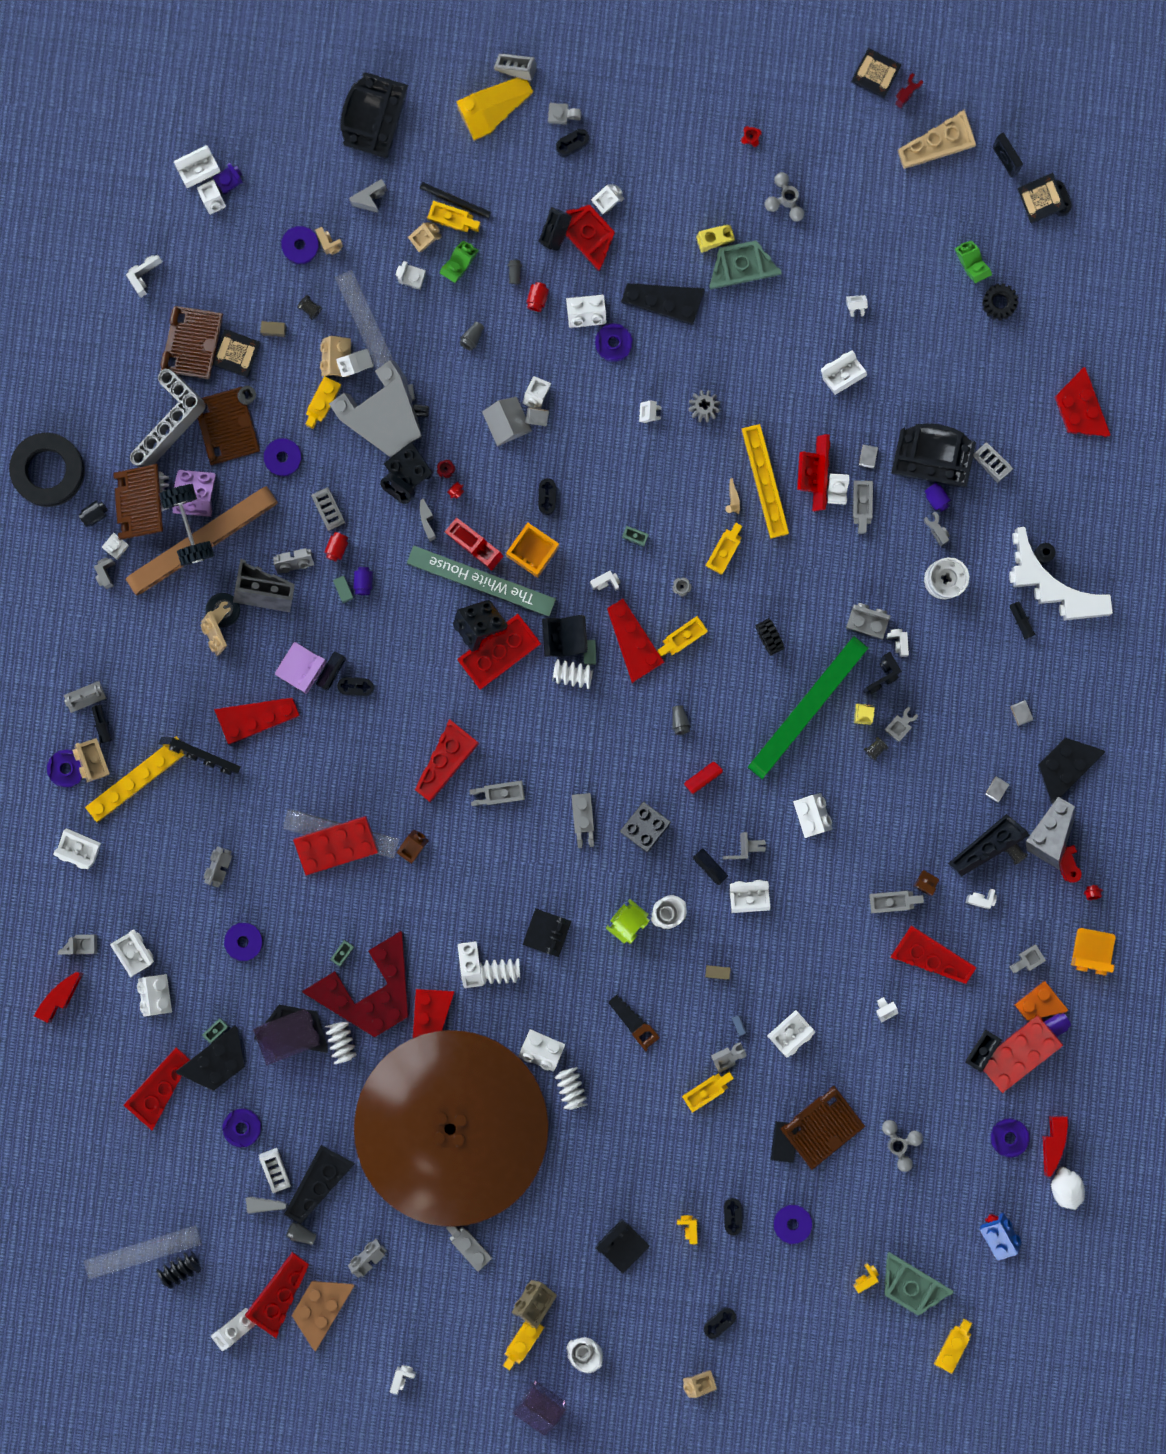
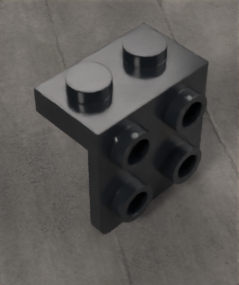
[453,600,508,652]
[542,615,588,657]

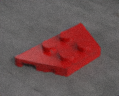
[565,205,615,271]
[1054,367,1110,438]

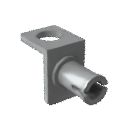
[723,832,766,860]

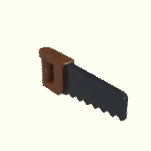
[609,994,660,1052]

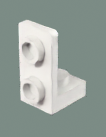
[126,255,162,298]
[336,349,373,377]
[458,941,483,989]
[211,1308,256,1351]

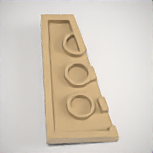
[898,110,976,169]

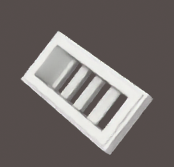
[259,1148,291,1193]

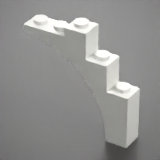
[1009,527,1113,620]

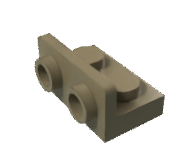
[511,1280,557,1328]

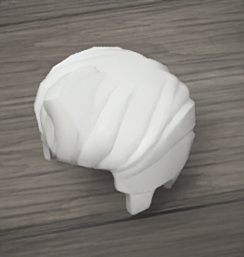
[651,895,687,929]
[1051,1167,1085,1210]
[567,1337,603,1373]

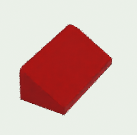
[684,762,723,795]

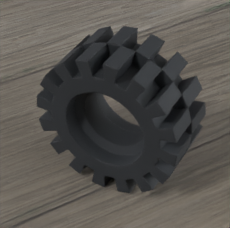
[982,283,1018,320]
[755,618,785,656]

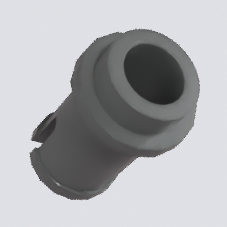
[507,260,522,285]

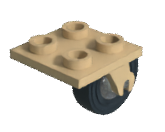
[201,593,240,656]

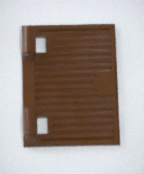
[160,306,223,380]
[193,387,260,466]
[113,464,163,540]
[780,1085,865,1170]

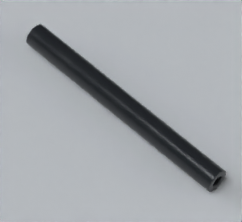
[420,182,491,219]

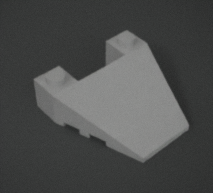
[329,360,422,457]

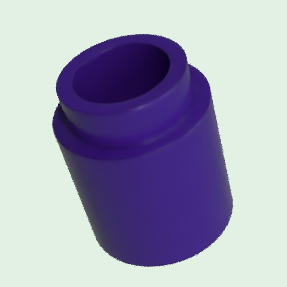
[924,483,951,512]
[353,567,373,595]
[1044,1013,1071,1037]

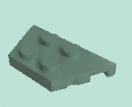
[709,240,781,290]
[884,1251,954,1316]

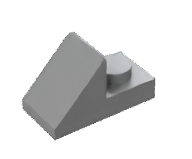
[349,179,387,212]

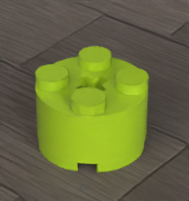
[606,899,650,944]

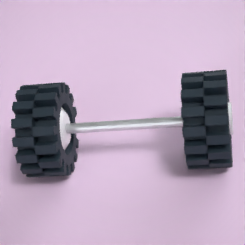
[159,484,214,566]

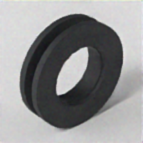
[9,433,85,507]

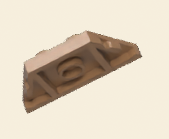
[292,1281,355,1351]

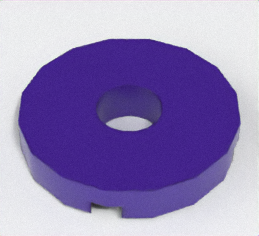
[281,226,319,264]
[595,323,633,362]
[264,438,302,476]
[47,749,82,788]
[224,923,263,961]
[222,1108,262,1148]
[990,1118,1030,1157]
[773,1204,812,1244]

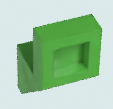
[954,240,992,283]
[439,241,479,283]

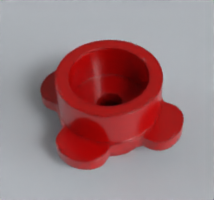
[741,126,762,147]

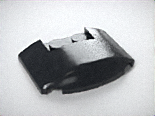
[340,72,408,159]
[891,423,976,488]

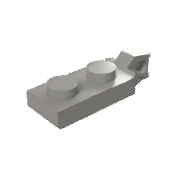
[853,481,873,534]
[869,891,924,913]
[446,1226,492,1271]

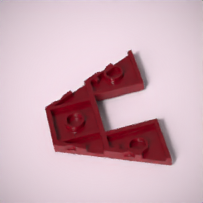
[302,931,408,1037]

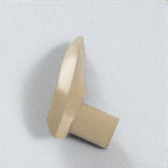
[726,478,740,514]

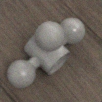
[765,172,805,222]
[882,1120,923,1172]

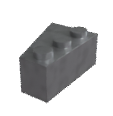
[233,559,295,612]
[1026,797,1075,870]

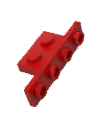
[797,434,831,512]

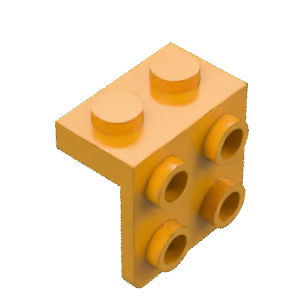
[1071,928,1116,976]

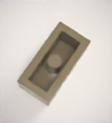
[260,321,286,337]
[705,965,731,980]

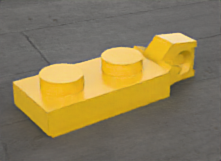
[427,201,481,232]
[306,376,342,429]
[706,523,742,575]
[657,616,708,657]
[682,1071,734,1113]
[934,1319,972,1374]
[503,1322,544,1370]

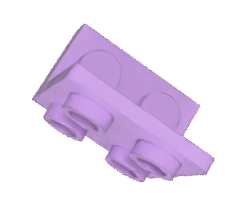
[173,470,216,517]
[275,642,327,694]

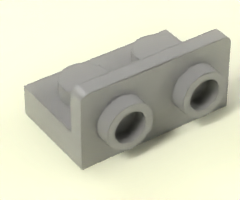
[846,603,891,640]

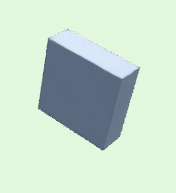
[731,1015,746,1036]

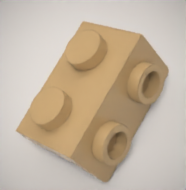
[320,336,351,377]
[72,738,110,782]

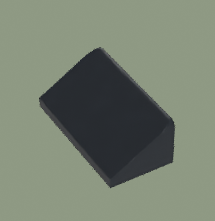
[538,207,572,251]
[316,652,346,691]
[692,849,728,886]
[965,1029,1002,1073]
[770,1121,799,1163]

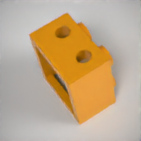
[506,522,559,578]

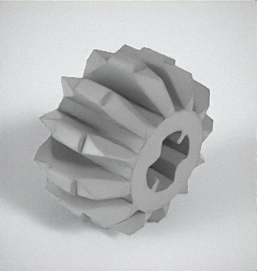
[688,390,720,423]

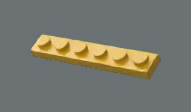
[741,424,789,539]
[85,736,185,823]

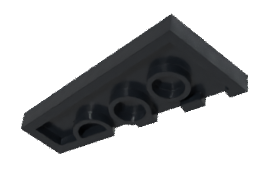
[621,283,705,325]
[159,737,241,776]
[948,814,1030,877]
[284,1145,355,1224]

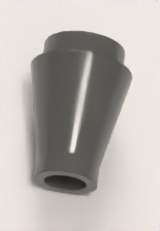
[459,322,484,351]
[672,705,691,735]
[286,1222,317,1245]

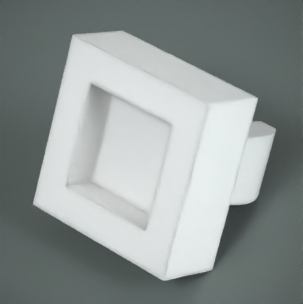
[846,295,868,317]
[639,400,662,423]
[102,533,129,560]
[876,997,898,1023]

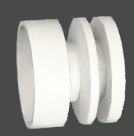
[924,557,970,600]

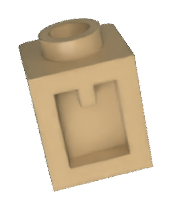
[408,222,442,252]
[315,227,343,255]
[683,1370,717,1398]

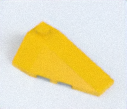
[456,77,533,141]

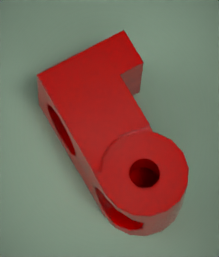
[1060,845,1082,883]

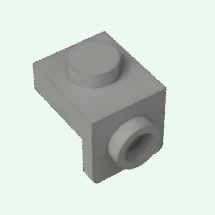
[94,558,115,589]

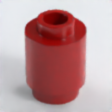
[526,282,549,312]
[324,532,348,562]

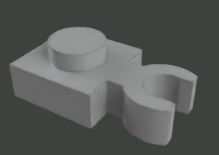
[884,707,918,742]

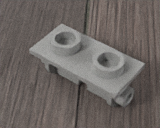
[273,548,314,574]
[64,681,107,713]
[204,846,232,888]
[348,1239,387,1278]

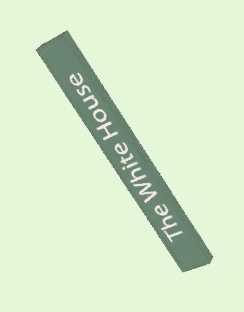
[407,545,556,617]

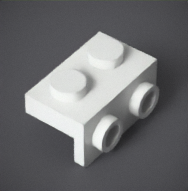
[174,145,221,188]
[566,295,607,328]
[821,350,867,395]
[793,793,832,838]
[53,828,101,869]
[730,880,770,913]
[110,929,154,977]
[137,974,172,1017]
[767,1010,815,1058]
[519,1029,565,1071]

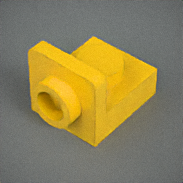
[677,1215,697,1244]
[853,1263,879,1294]

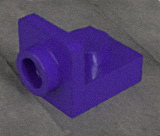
[213,163,242,195]

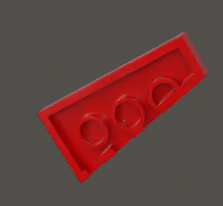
[607,599,664,683]
[214,698,300,745]
[415,719,479,803]
[890,925,977,984]
[413,989,455,1038]
[123,1047,191,1131]
[245,1252,309,1338]

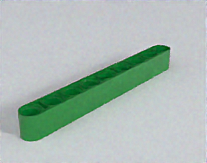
[747,636,869,779]

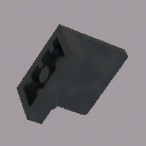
[863,652,902,694]
[595,1218,649,1273]

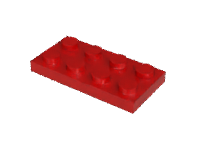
[457,614,541,690]
[293,816,379,875]
[984,1015,1063,1093]

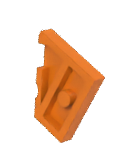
[1014,981,1068,1020]

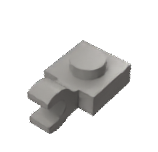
[548,103,581,125]
[924,512,950,547]
[1009,944,1046,973]
[711,1043,747,1073]

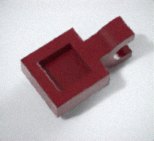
[895,73,924,109]

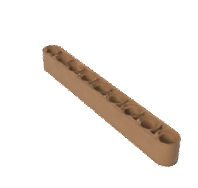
[125,486,278,596]

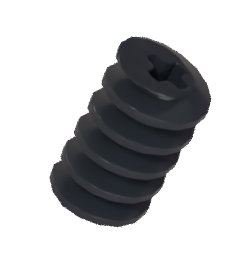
[156,1250,201,1289]

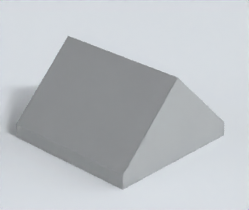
[482,397,532,447]

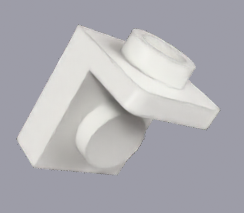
[197,180,226,214]
[591,184,625,214]
[396,261,426,290]
[523,376,551,409]
[827,473,849,504]
[590,571,621,591]
[887,629,909,657]
[966,889,997,909]
[390,1365,416,1394]

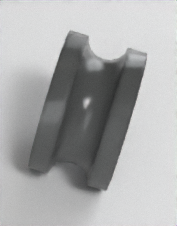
[237,386,256,405]

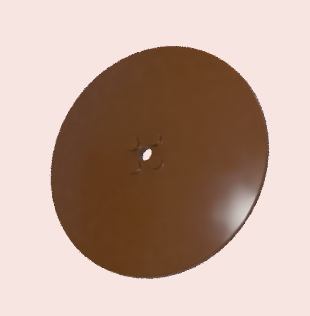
[354,1030,548,1226]

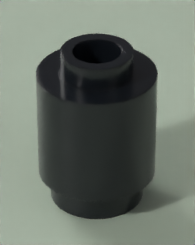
[78,500,108,527]
[1034,543,1056,564]

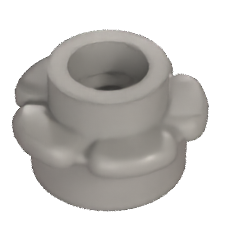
[672,577,691,596]

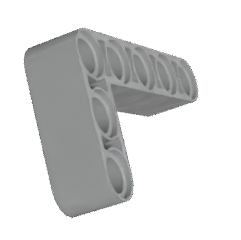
[130,369,205,467]

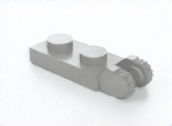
[469,781,525,806]
[571,793,594,848]

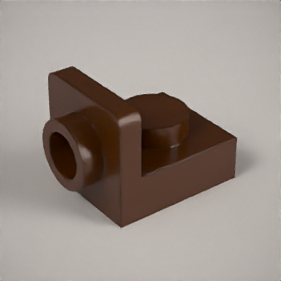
[396,830,429,864]
[913,870,939,896]

